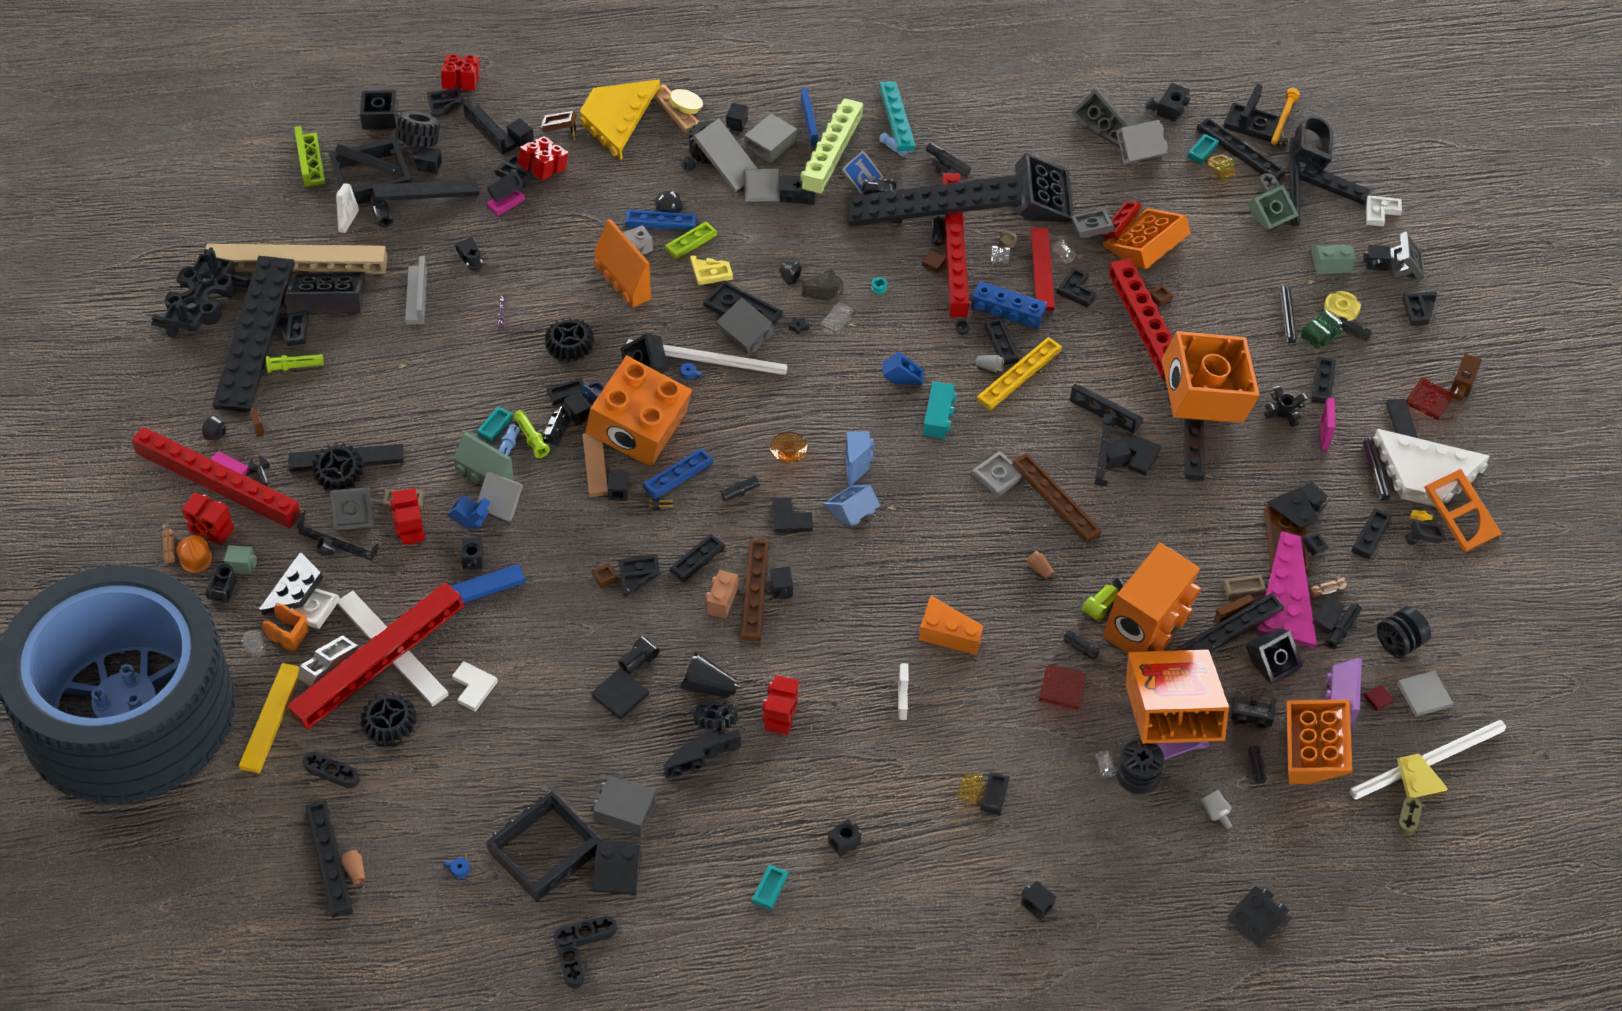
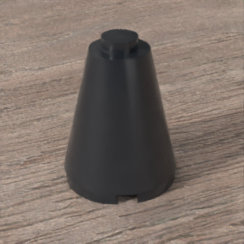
[680,651,738,698]

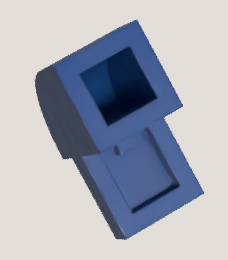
[448,495,490,529]

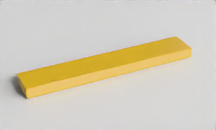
[976,337,1062,410]
[239,663,300,774]

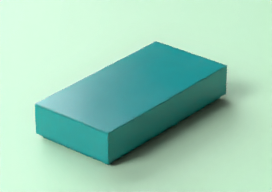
[1187,134,1219,164]
[477,407,514,443]
[752,864,789,911]

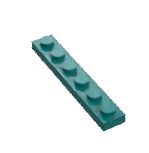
[879,81,916,151]

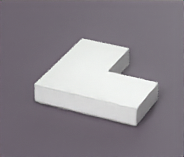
[1366,196,1402,226]
[452,661,498,712]
[898,663,908,720]

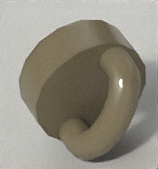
[999,231,1017,248]

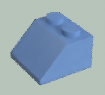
[845,431,874,485]
[823,485,881,526]

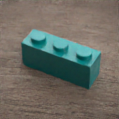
[923,381,957,439]

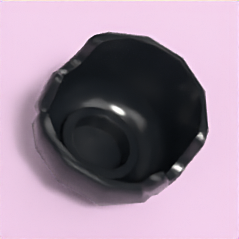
[655,191,683,213]

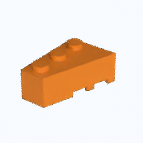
[919,596,983,655]

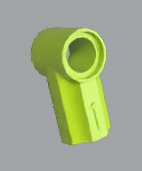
[1082,585,1119,622]

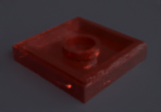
[1406,377,1453,421]
[1039,664,1086,710]

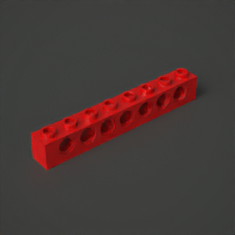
[1108,258,1172,379]

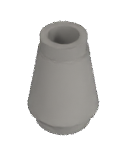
[976,355,1004,373]

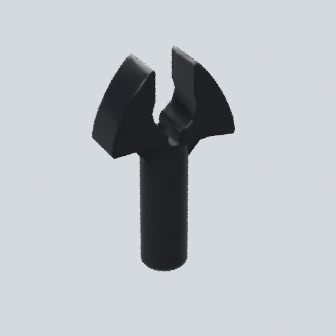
[248,455,270,486]

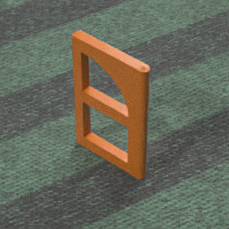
[1424,469,1502,553]

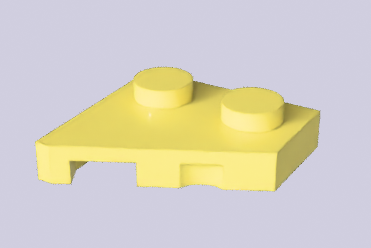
[691,256,733,286]
[1397,754,1448,798]

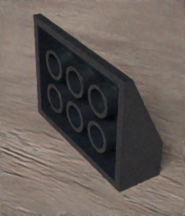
[1015,152,1073,222]
[285,272,365,315]

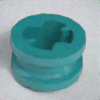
[871,277,887,295]

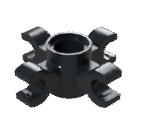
[1264,385,1308,427]

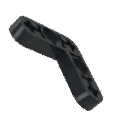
[554,916,616,988]

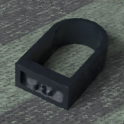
[1293,115,1333,170]

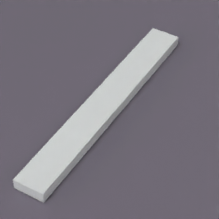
[337,591,449,707]

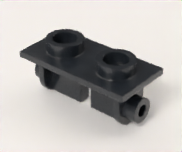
[542,406,570,447]

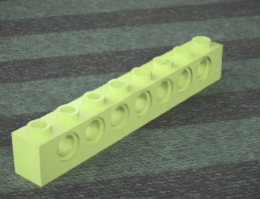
[800,98,863,194]

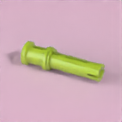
[266,354,324,373]
[514,410,550,458]

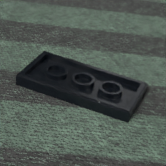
[703,280,783,325]

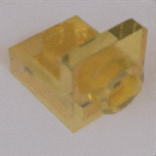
[1208,154,1235,180]
[955,772,986,805]

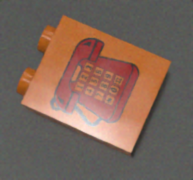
[1126,650,1229,744]

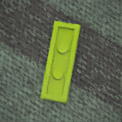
[665,222,717,260]

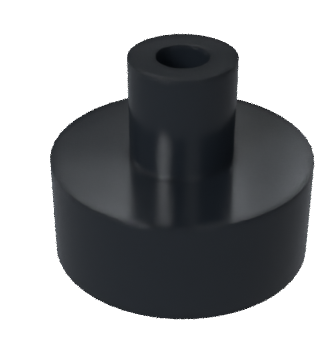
[316,535,336,556]

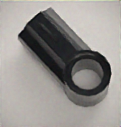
[371,195,393,228]
[618,636,660,674]

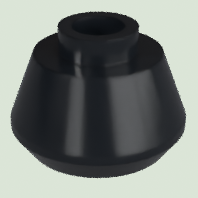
[779,261,802,285]
[202,415,227,441]

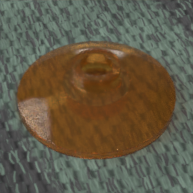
[770,432,808,463]

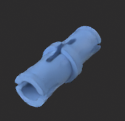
[499,425,520,456]

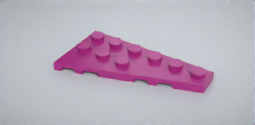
[1257,531,1317,648]

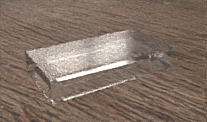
[820,301,854,335]

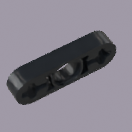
[303,752,359,788]

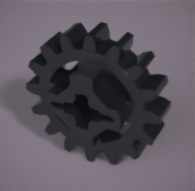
[693,702,738,731]

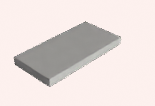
[693,118,757,192]

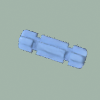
[879,133,908,157]

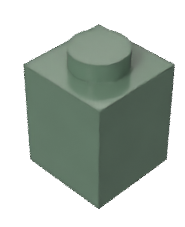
[224,545,257,574]

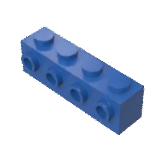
[971,281,1047,329]

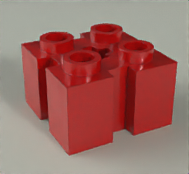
[441,54,481,91]
[517,137,569,180]
[390,488,425,545]
[181,492,234,546]
[762,675,799,735]

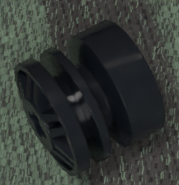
[1376,606,1431,658]
[1117,739,1165,794]

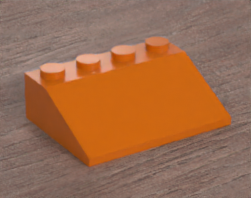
[1102,208,1191,269]
[593,219,651,308]
[1287,699,1352,784]

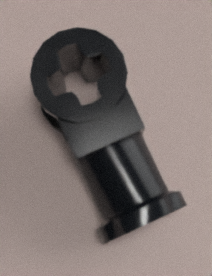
[862,179,896,194]

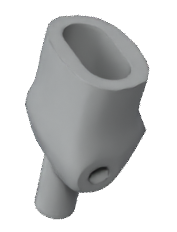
[1200,790,1233,830]

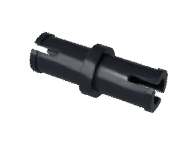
[720,475,760,502]

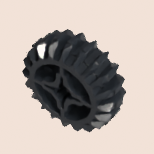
[544,318,594,362]
[311,442,364,491]
[360,692,417,746]

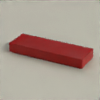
[1101,202,1142,239]

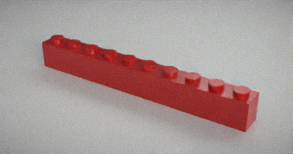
[942,173,969,317]
[131,427,301,529]
[287,582,464,730]

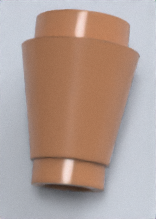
[1026,551,1055,580]
[341,850,366,884]

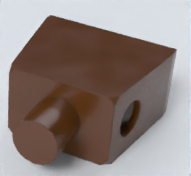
[1450,353,1483,400]

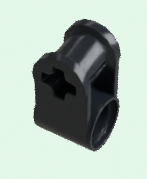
[455,237,483,270]
[206,563,237,603]

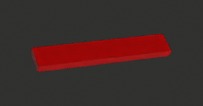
[1030,228,1055,311]

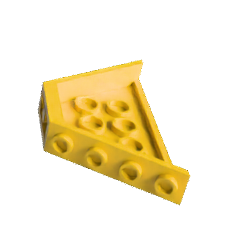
[580,79,661,160]

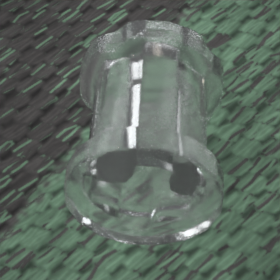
[1053,240,1076,264]
[1095,750,1118,778]

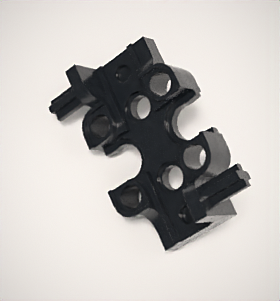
[151,247,251,338]

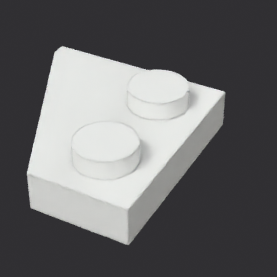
[336,184,359,233]

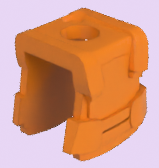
[262,603,308,651]

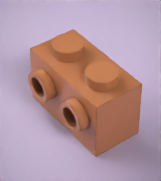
[704,570,738,619]

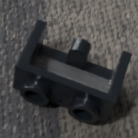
[1231,690,1277,728]

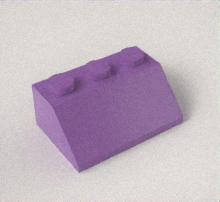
[1325,658,1362,730]

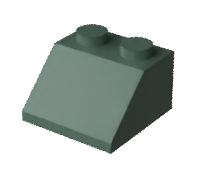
[1310,245,1356,274]

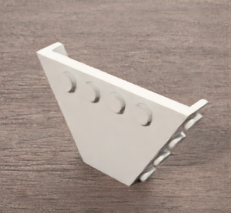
[1373,429,1489,507]

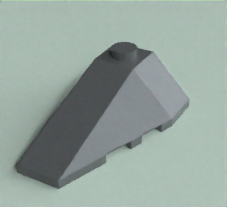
[1071,89,1130,145]

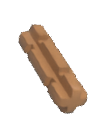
[162,529,175,564]
[1309,577,1347,598]

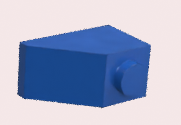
[882,352,924,385]

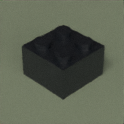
[360,90,398,129]

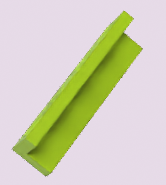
[294,126,325,187]

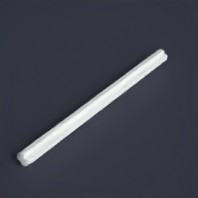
[627,339,787,375]
[1350,720,1506,799]

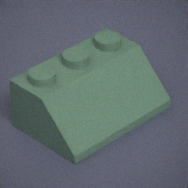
[453,432,514,486]

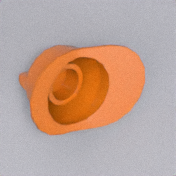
[176,535,212,573]

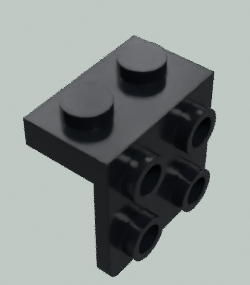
[1228,886,1292,946]

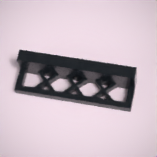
[463,100,516,155]
[1070,384,1143,434]

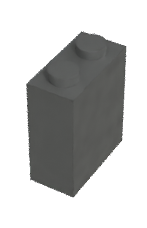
[716,298,774,355]
[591,776,657,835]

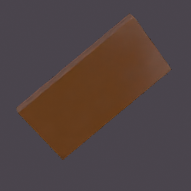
[1264,506,1310,574]

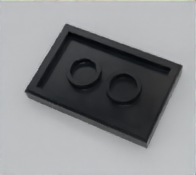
[1223,102,1281,142]

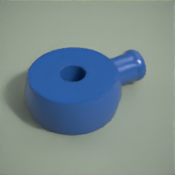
[679,363,702,380]
[444,858,470,878]

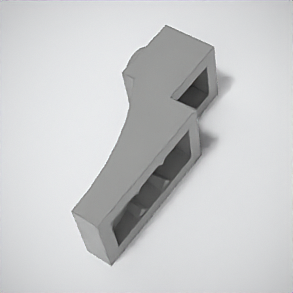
[297,635,358,686]

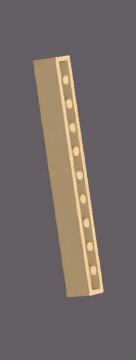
[206,244,387,274]

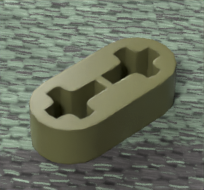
[1397,797,1422,836]

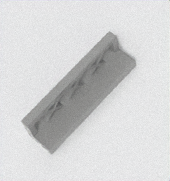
[405,256,427,325]

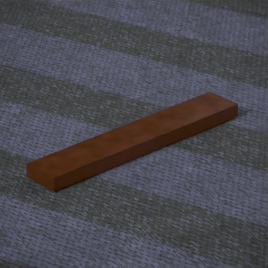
[1012,453,1102,543]
[741,540,769,642]

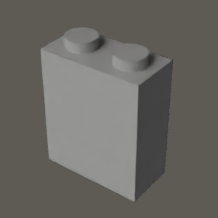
[745,114,797,163]
[1116,120,1168,164]

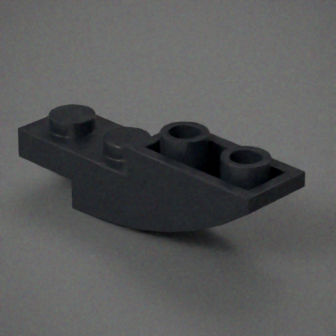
[664,730,741,779]

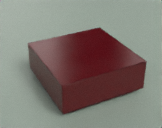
[1364,685,1394,711]

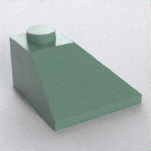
[1247,185,1299,230]

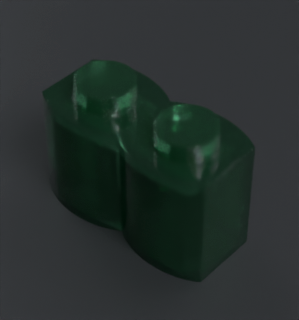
[1301,310,1343,349]

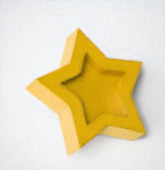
[1410,510,1433,521]

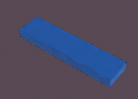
[801,88,818,147]
[625,210,697,231]
[643,448,713,499]
[451,564,526,603]

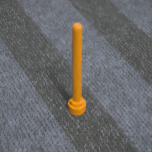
[1271,88,1300,145]

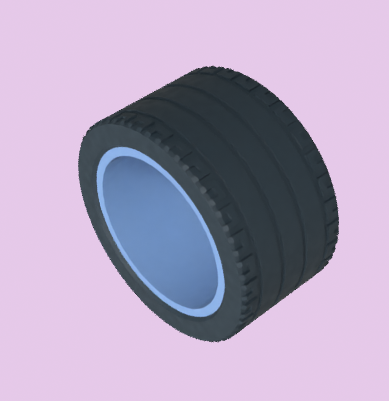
[0,565,235,804]

